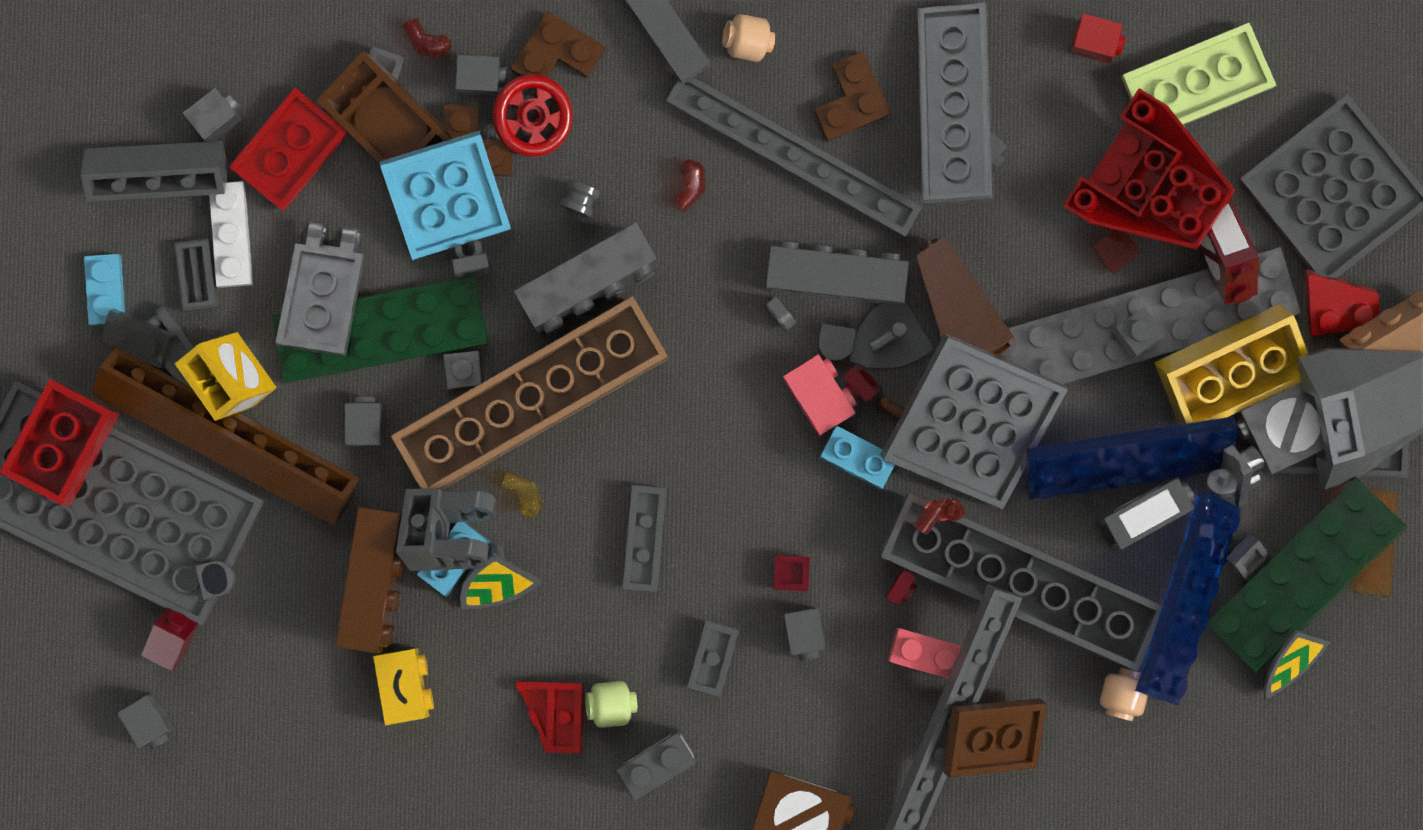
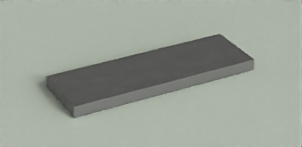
[918,2,993,207]

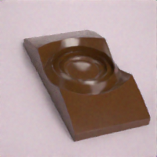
[316,51,454,163]

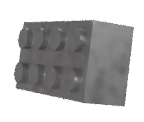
[514,223,658,335]

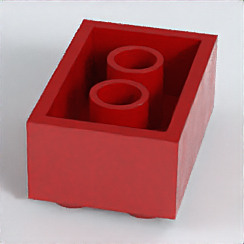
[0,379,120,506]

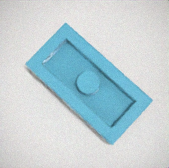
[84,254,126,326]

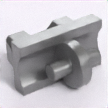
[1207,445,1264,508]

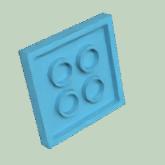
[380,131,511,260]

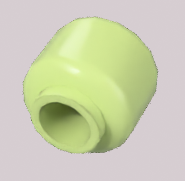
[585,681,638,728]

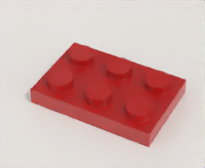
[229,88,349,212]

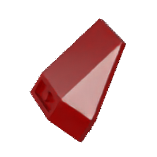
[1063,88,1236,250]

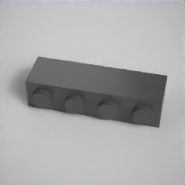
[80,141,228,202]
[766,241,909,306]

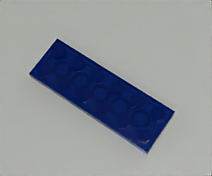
[1026,416,1237,500]
[1135,490,1241,706]

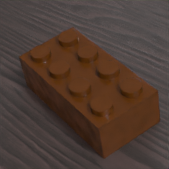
[336,507,405,653]

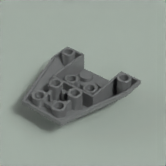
[1297,348,1423,490]

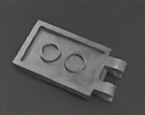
[276,222,365,357]

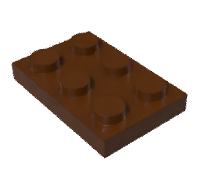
[943,698,1047,778]

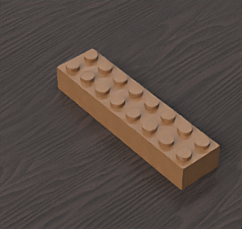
[391,296,668,491]

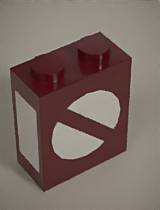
[1198,199,1259,305]

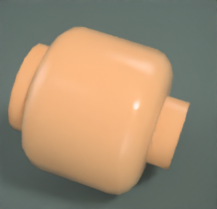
[722,14,775,62]
[1100,668,1149,721]

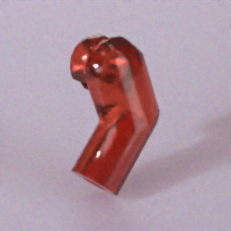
[403,18,451,58]
[673,159,706,212]
[913,497,965,535]

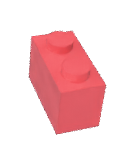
[783,354,857,437]
[887,627,962,679]

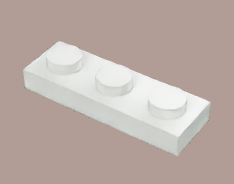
[209,181,253,288]

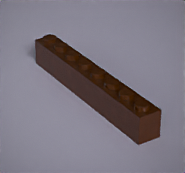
[91,347,360,526]

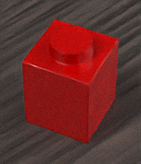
[1070,13,1126,63]

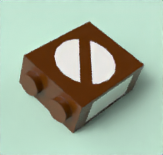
[751,770,855,830]

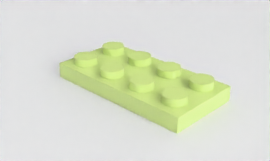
[1121,23,1276,125]

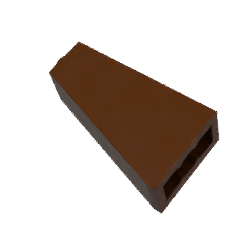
[916,236,1017,356]

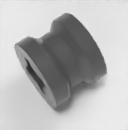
[559,180,601,218]

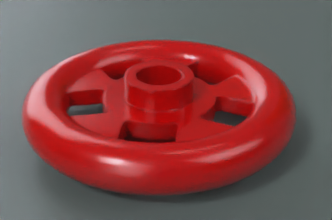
[493,74,573,157]

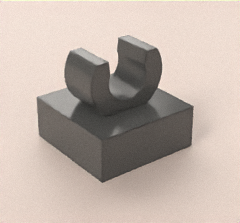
[452,241,492,279]

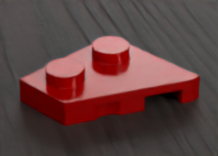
[1305,270,1380,337]
[516,681,585,754]

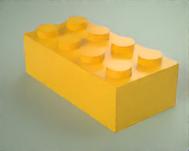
[1154,304,1308,434]

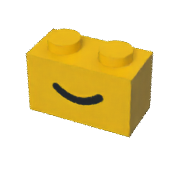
[373,648,434,725]

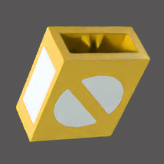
[175,332,277,421]

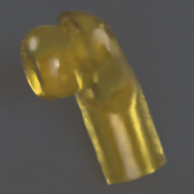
[501,471,543,518]

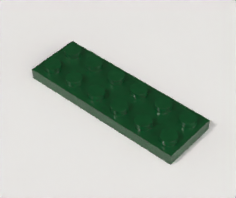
[272,276,489,384]
[1206,477,1408,674]

